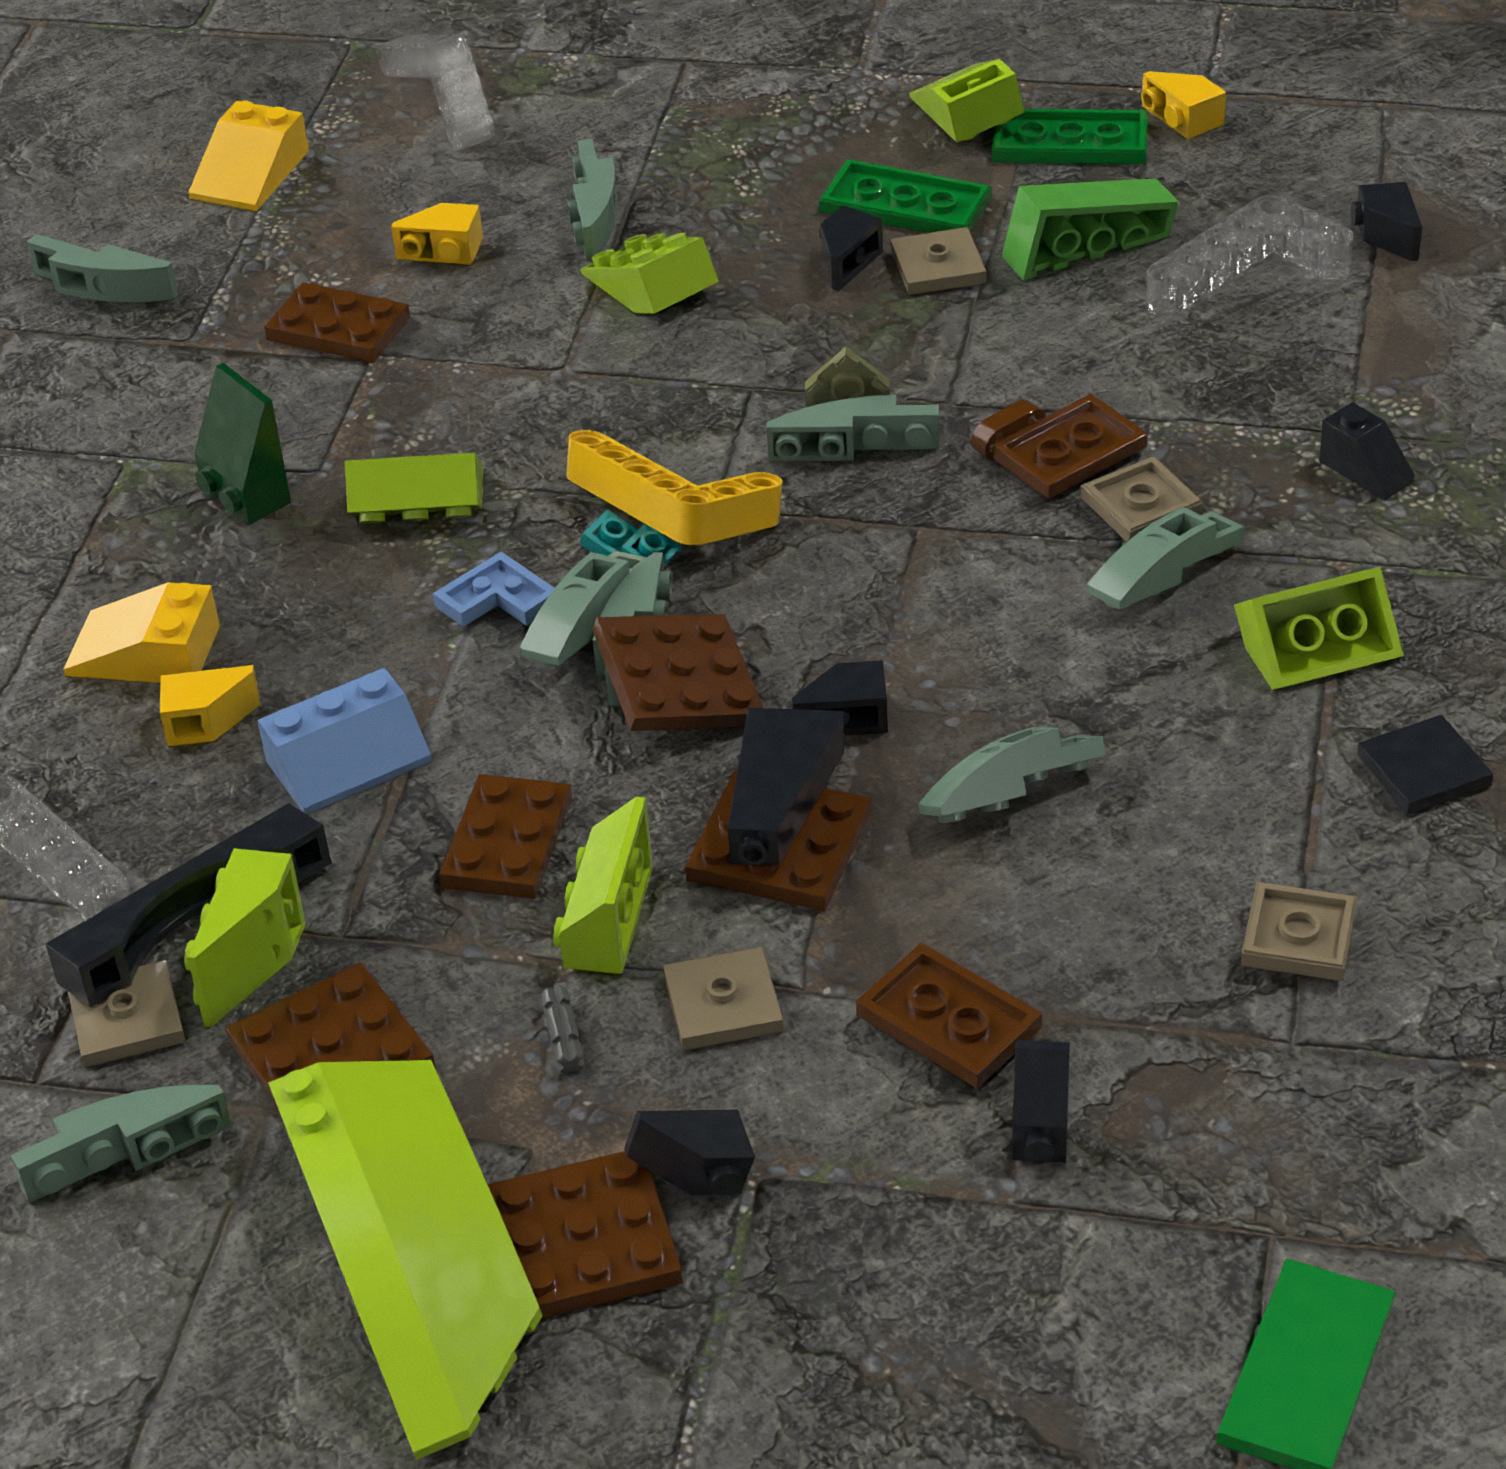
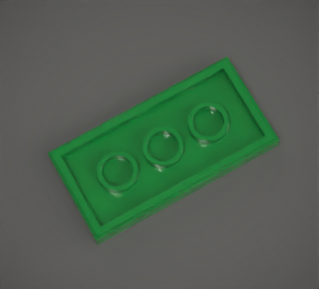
[992,109,1148,164]
[819,159,992,233]
[1217,1258,1396,1469]

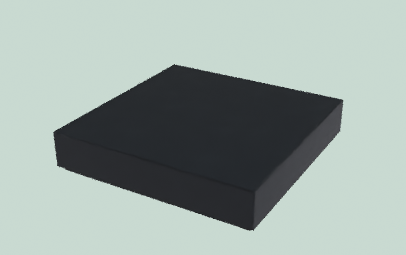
[1357,714,1493,815]

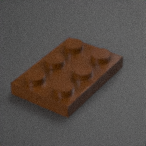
[264,282,410,363]
[993,394,1148,499]
[439,774,572,899]
[856,942,1042,1089]

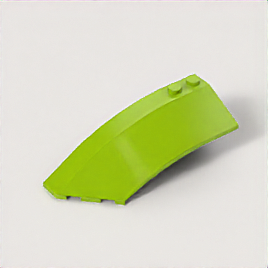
[268,1060,542,1460]

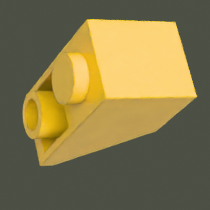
[1141,71,1226,139]
[391,203,483,265]
[160,665,260,747]

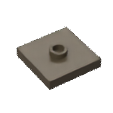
[890,227,987,295]
[1081,456,1204,542]
[1241,882,1358,981]
[663,947,784,1051]
[68,960,186,1068]

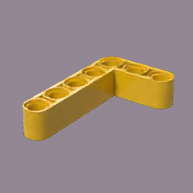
[566,430,783,545]

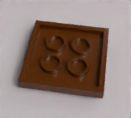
[593,614,763,731]
[685,769,872,911]
[225,962,435,1110]
[487,1151,683,1319]

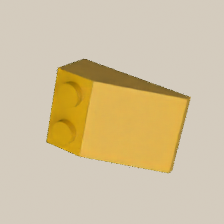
[188,101,309,211]
[63,582,220,683]

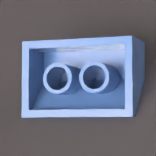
[257,667,432,814]

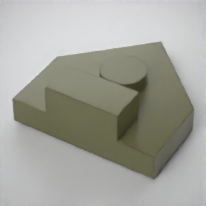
[805,346,890,407]

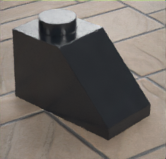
[1351,182,1422,261]
[819,205,883,291]
[1319,402,1415,501]
[792,660,888,735]
[1012,1040,1070,1163]
[624,1109,755,1195]

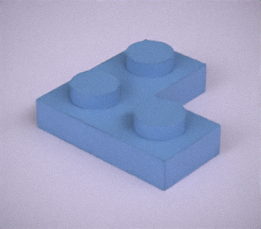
[433,552,555,627]

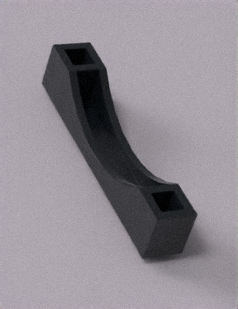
[45,803,332,1007]

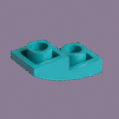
[579,509,682,567]

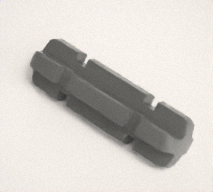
[541,985,584,1074]

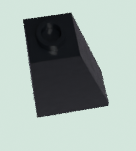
[728,708,845,866]

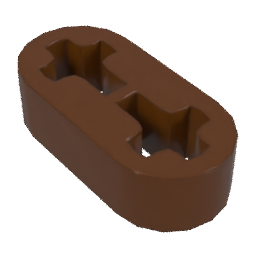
[971,399,1046,461]

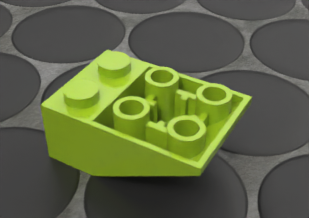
[909,59,1025,143]
[580,233,719,314]
[184,848,306,1027]

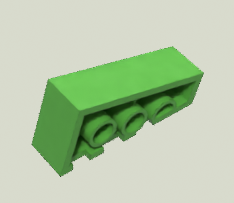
[1002,178,1179,280]

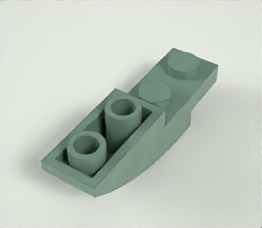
[567,139,618,260]
[26,234,178,302]
[766,395,939,461]
[1086,507,1245,609]
[519,551,647,666]
[593,552,672,706]
[918,727,1106,823]
[11,1085,232,1203]

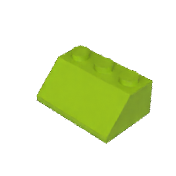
[345,453,484,524]
[1234,566,1404,690]
[553,797,653,974]

